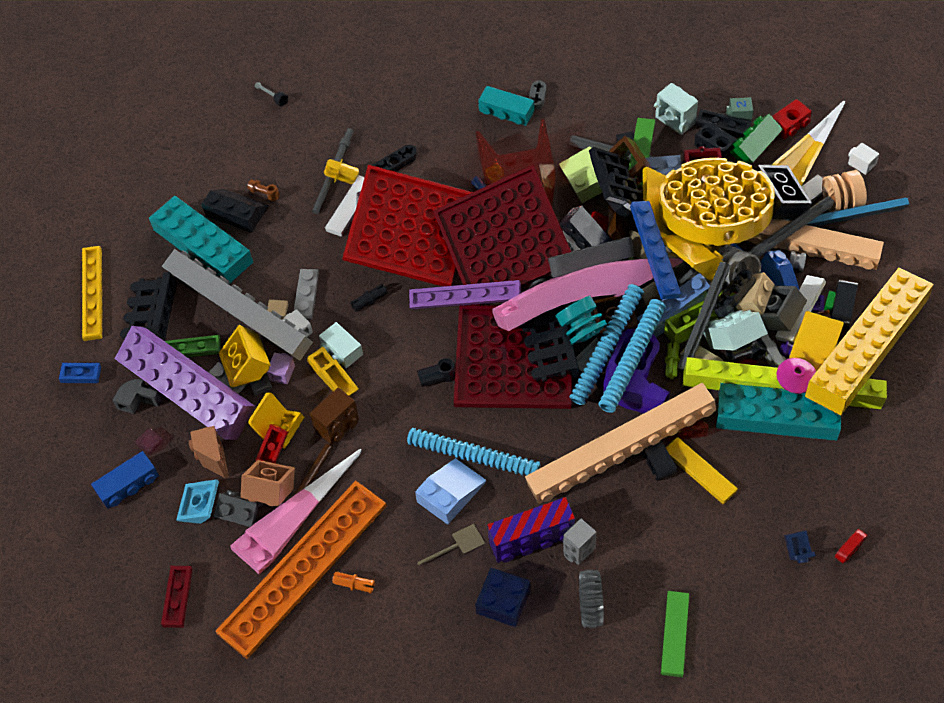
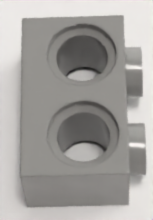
[563,519,596,565]

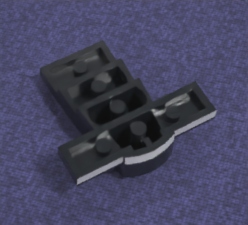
[589,147,643,218]

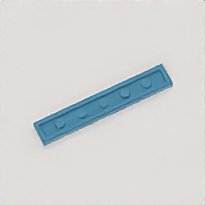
[806,198,909,227]

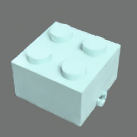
[654,83,698,135]

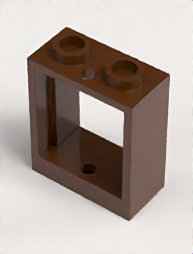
[609,136,652,185]

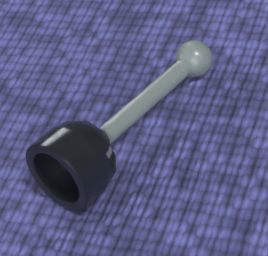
[255,82,288,107]

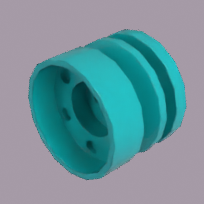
[555,295,607,345]

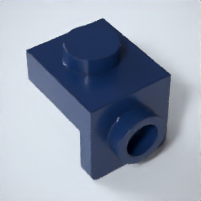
[784,530,816,563]

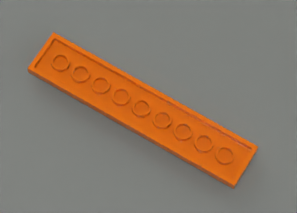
[215,481,387,659]

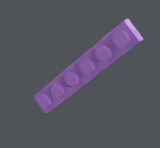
[409,280,521,309]

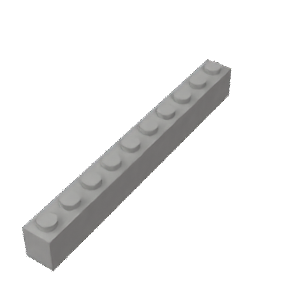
[162,249,313,361]

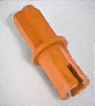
[332,572,375,594]

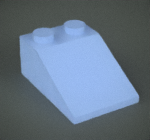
[415,458,487,525]

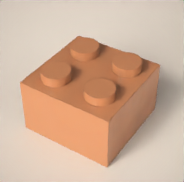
[241,460,295,506]

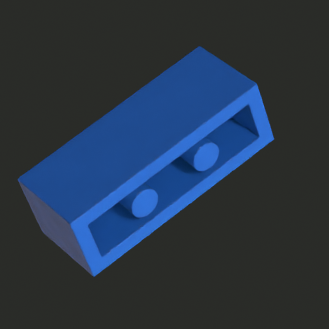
[91,451,159,509]

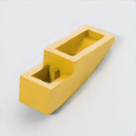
[307,347,359,396]

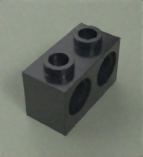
[694,122,737,159]

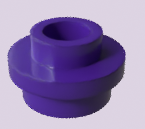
[779,341,794,359]

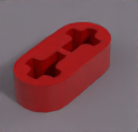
[835,529,868,564]

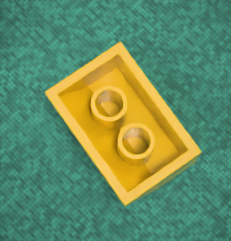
[662,234,724,282]
[219,325,270,387]

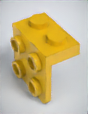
[249,393,304,449]

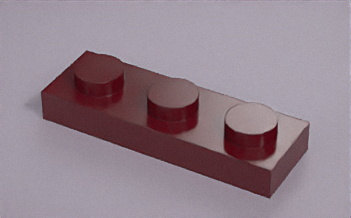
[161,566,193,628]

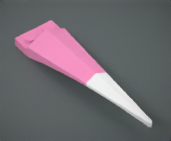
[230,449,361,574]

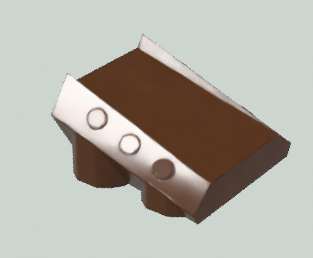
[608,206,632,241]

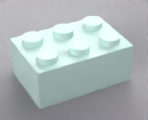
[704,310,768,350]

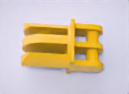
[324,159,359,184]

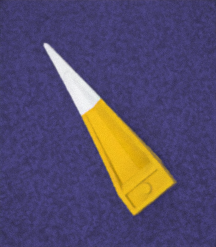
[772,101,845,186]

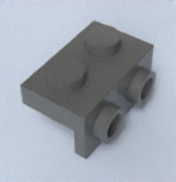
[214,490,263,527]

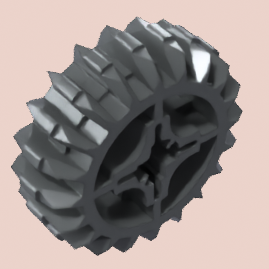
[579,569,604,628]

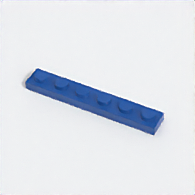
[630,201,681,300]

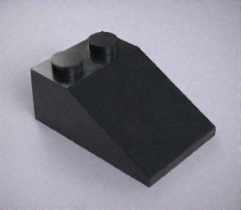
[757,165,812,219]

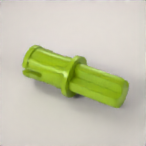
[665,342,680,379]

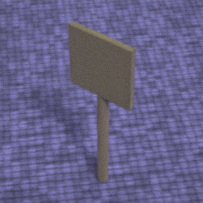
[417,524,485,565]

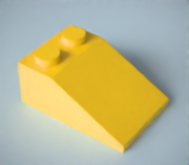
[789,311,844,372]

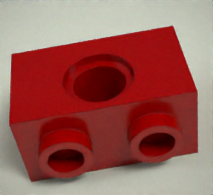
[772,99,812,140]

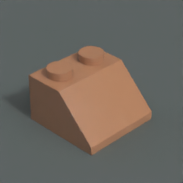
[189,426,229,478]

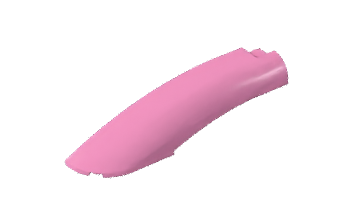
[493,258,683,331]

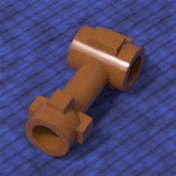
[247,180,280,201]

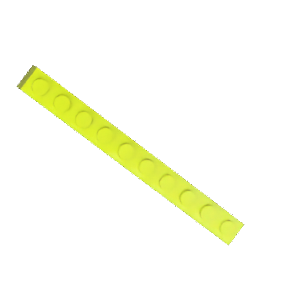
[683,357,887,409]

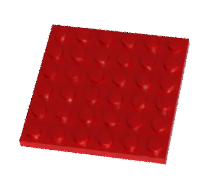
[342,165,473,287]

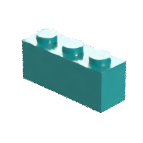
[478,86,534,126]

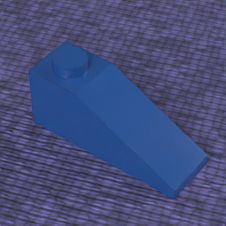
[760,250,800,290]

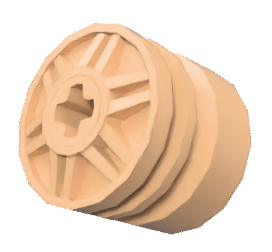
[822,170,867,212]

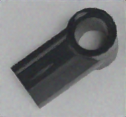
[725,338,767,362]
[417,358,455,387]

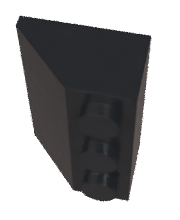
[201,189,269,233]

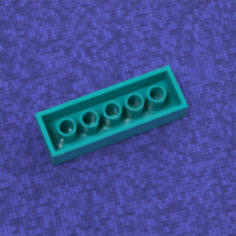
[149,196,253,284]
[716,383,841,441]

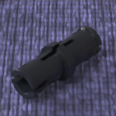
[350,283,388,312]

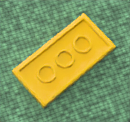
[643,166,675,237]

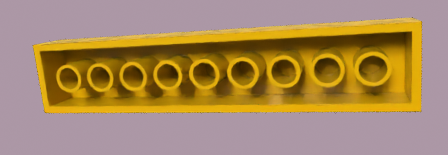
[805,268,934,415]

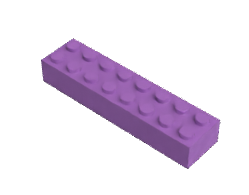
[114,326,255,440]

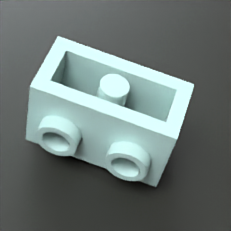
[319,322,363,368]

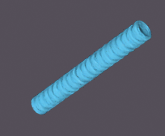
[569,284,644,405]
[598,299,666,413]
[407,428,541,476]

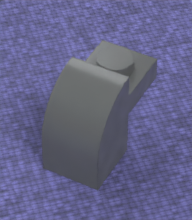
[112,379,162,414]

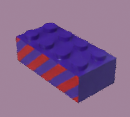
[487,497,575,563]

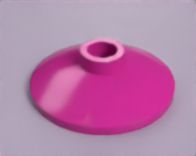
[776,358,816,394]

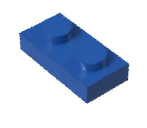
[59,363,101,383]

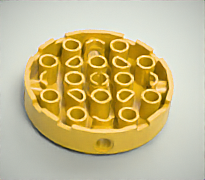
[659,158,775,246]

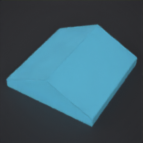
[176,479,219,524]

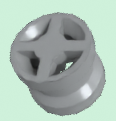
[789,251,806,272]

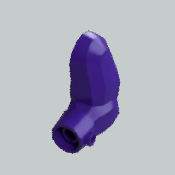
[603,328,670,414]

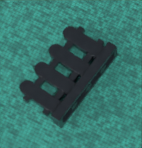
[120,272,177,341]
[520,305,580,383]

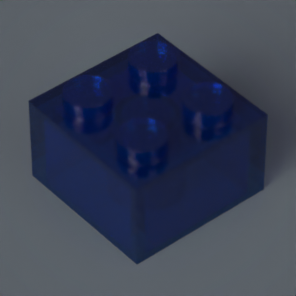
[475,567,531,627]

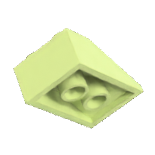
[559,146,602,203]

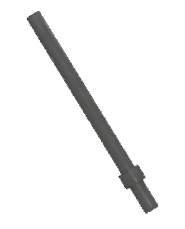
[312,128,354,214]

